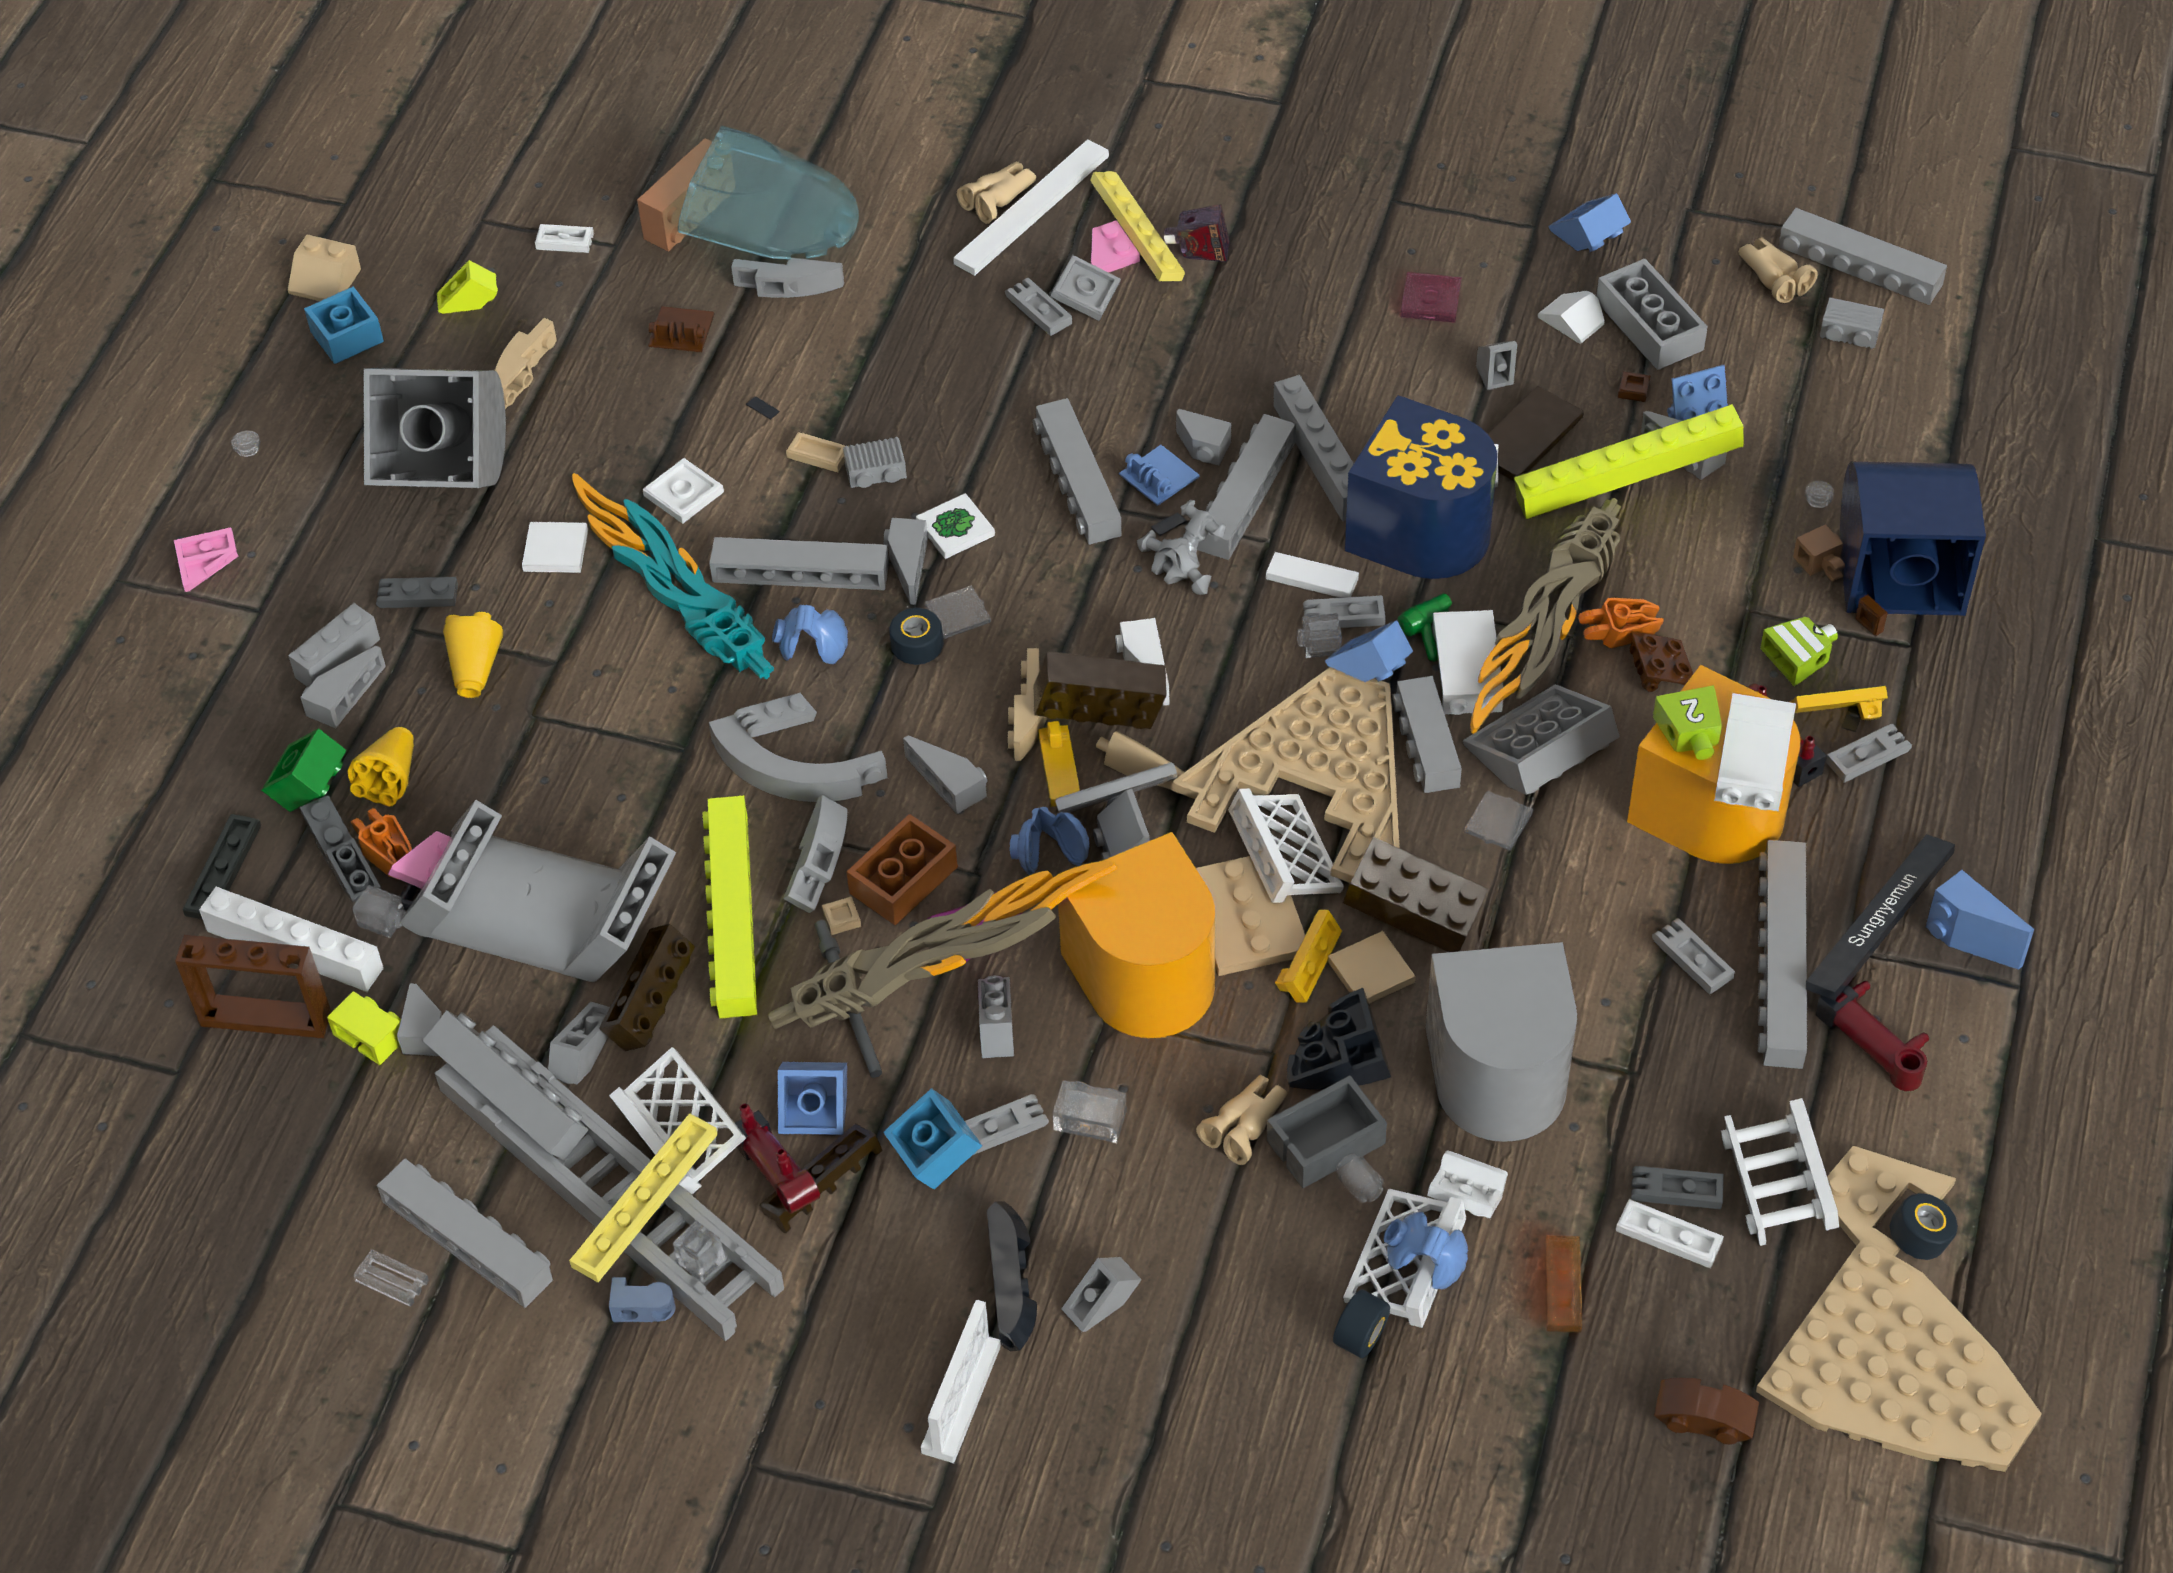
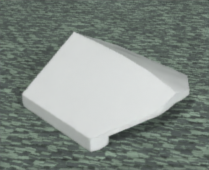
[1538,291,1604,344]

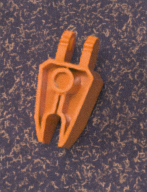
[1578,598,1664,649]
[351,808,412,880]

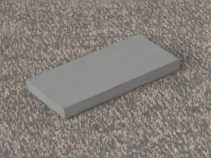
[1055,762,1177,813]

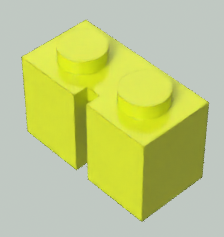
[327,991,401,1065]

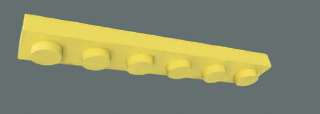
[1090,171,1185,281]
[569,1113,718,1282]

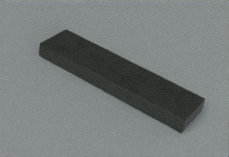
[182,814,261,920]

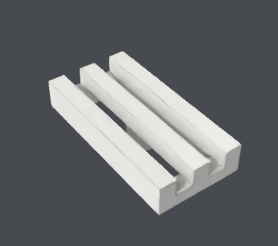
[535,224,594,253]

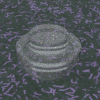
[231,431,260,457]
[1805,481,1834,508]

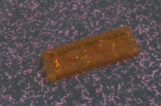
[1545,1235,1582,1332]

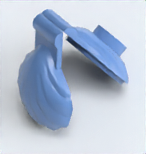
[772,605,848,664]
[1010,807,1090,875]
[1384,1212,1468,1290]

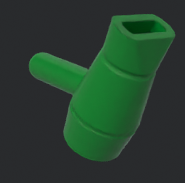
[1397,593,1452,662]

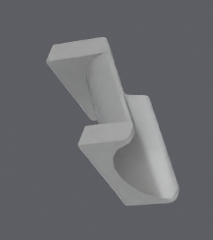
[400,800,676,982]

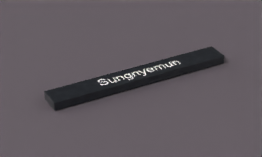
[1806,834,1955,1001]

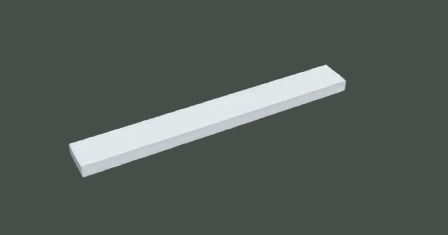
[953,139,1109,276]

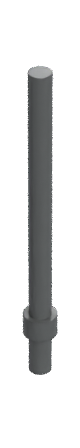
[814,920,882,1078]

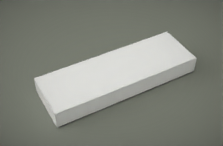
[1266,552,1359,598]
[1616,1199,1724,1269]

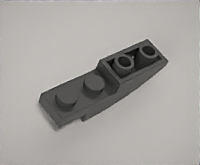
[300,795,381,903]

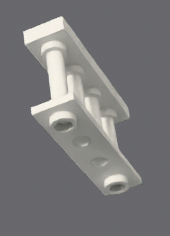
[1721,1098,1839,1246]

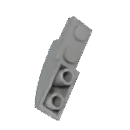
[731,257,844,298]
[783,795,847,913]

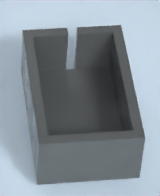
[1267,1076,1387,1189]

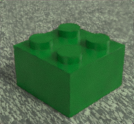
[261,728,347,812]

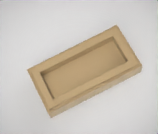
[786,432,849,473]

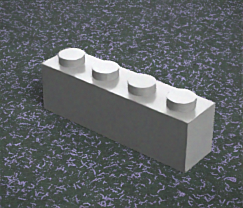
[1392,676,1462,793]

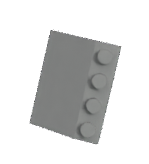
[1463,684,1620,795]

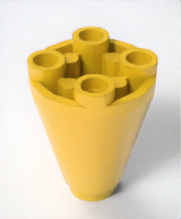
[443,612,503,698]
[348,727,414,807]

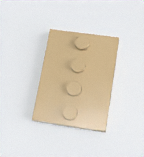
[1196,856,1305,976]

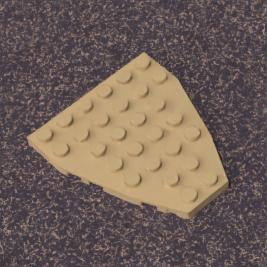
[1756,1237,2042,1472]

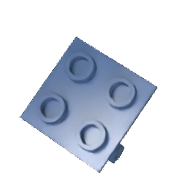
[1667,365,1728,421]
[1119,445,1200,506]

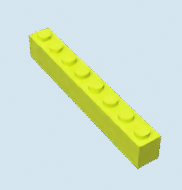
[1514,404,1744,519]
[702,795,757,1019]

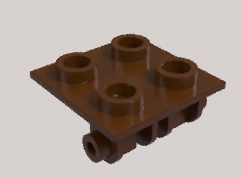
[648,306,715,352]
[1629,631,1693,692]

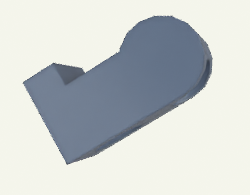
[609,1277,676,1322]

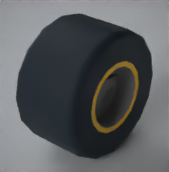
[889,608,944,665]
[1889,1193,1958,1260]
[1333,1289,1390,1358]

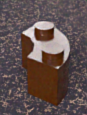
[1654,1378,1759,1445]

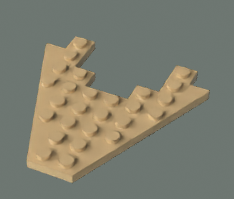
[1172,667,1400,883]

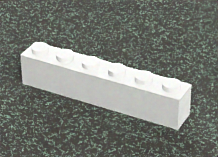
[199,887,383,992]

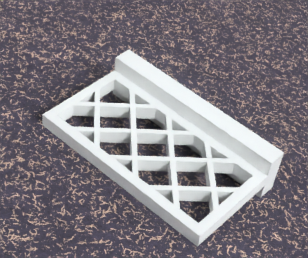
[1228,789,1344,903]
[609,1047,746,1195]
[1343,1189,1466,1328]
[921,1300,1001,1463]

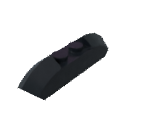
[987,1201,1037,1352]

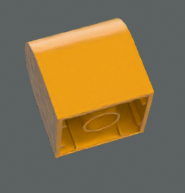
[1627,665,1800,864]
[1057,832,1215,1038]

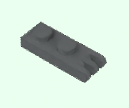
[376,577,458,608]
[1631,1166,1723,1209]

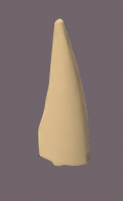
[1096,731,1184,790]

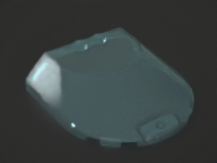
[678,126,859,259]

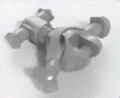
[1137,500,1226,595]

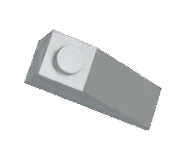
[884,518,928,605]
[300,646,386,728]
[903,735,988,814]
[548,1002,610,1085]

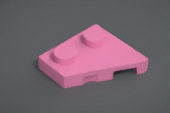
[1091,220,1140,273]
[174,527,238,592]
[388,831,451,889]

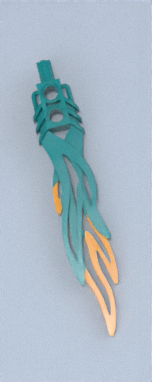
[572,473,774,679]

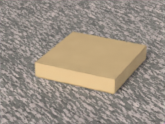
[1328,931,1416,1004]

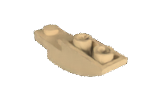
[495,318,557,409]
[1008,648,1047,761]

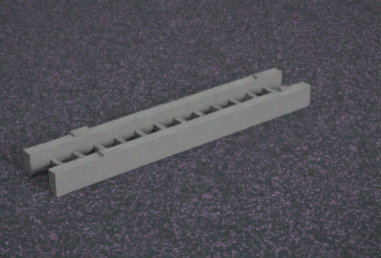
[435,1025,784,1341]

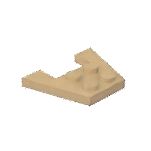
[1814,1146,1956,1256]

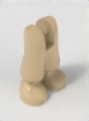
[957,161,1036,224]
[1738,237,1818,303]
[1196,1075,1287,1165]

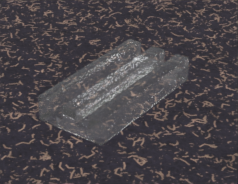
[353,1249,429,1307]

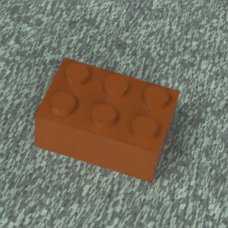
[846,814,958,925]

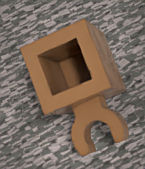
[1793,524,1845,581]

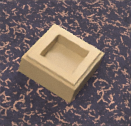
[822,897,861,935]

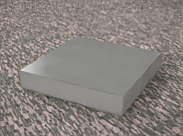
[1050,255,1121,321]

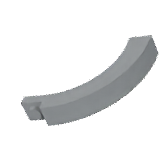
[709,715,887,802]

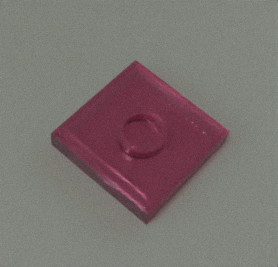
[1401,272,1462,323]

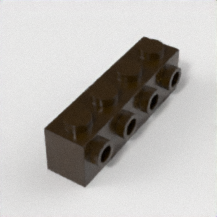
[599,924,695,1051]

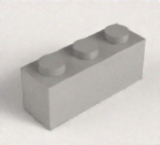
[288,603,380,687]

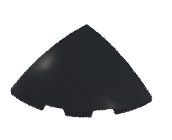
[1287,988,1391,1089]

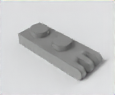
[1005,278,1072,336]
[1303,595,1385,630]
[734,693,817,737]
[1826,724,1912,783]
[1652,918,1735,994]
[965,1094,1049,1155]

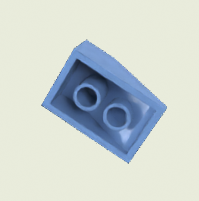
[1926,870,2034,970]

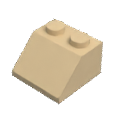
[288,235,361,301]

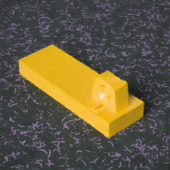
[1790,686,1888,720]
[1038,721,1080,807]
[1275,910,1342,1003]

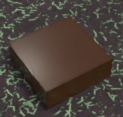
[1618,371,1651,402]
[1856,594,1888,636]

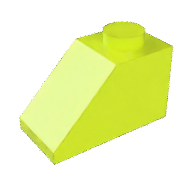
[437,260,498,314]

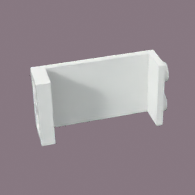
[1432,610,1503,715]
[1714,693,1796,811]

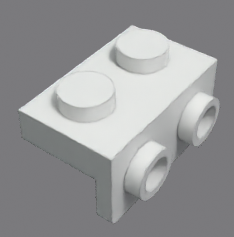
[1427,1150,1508,1218]

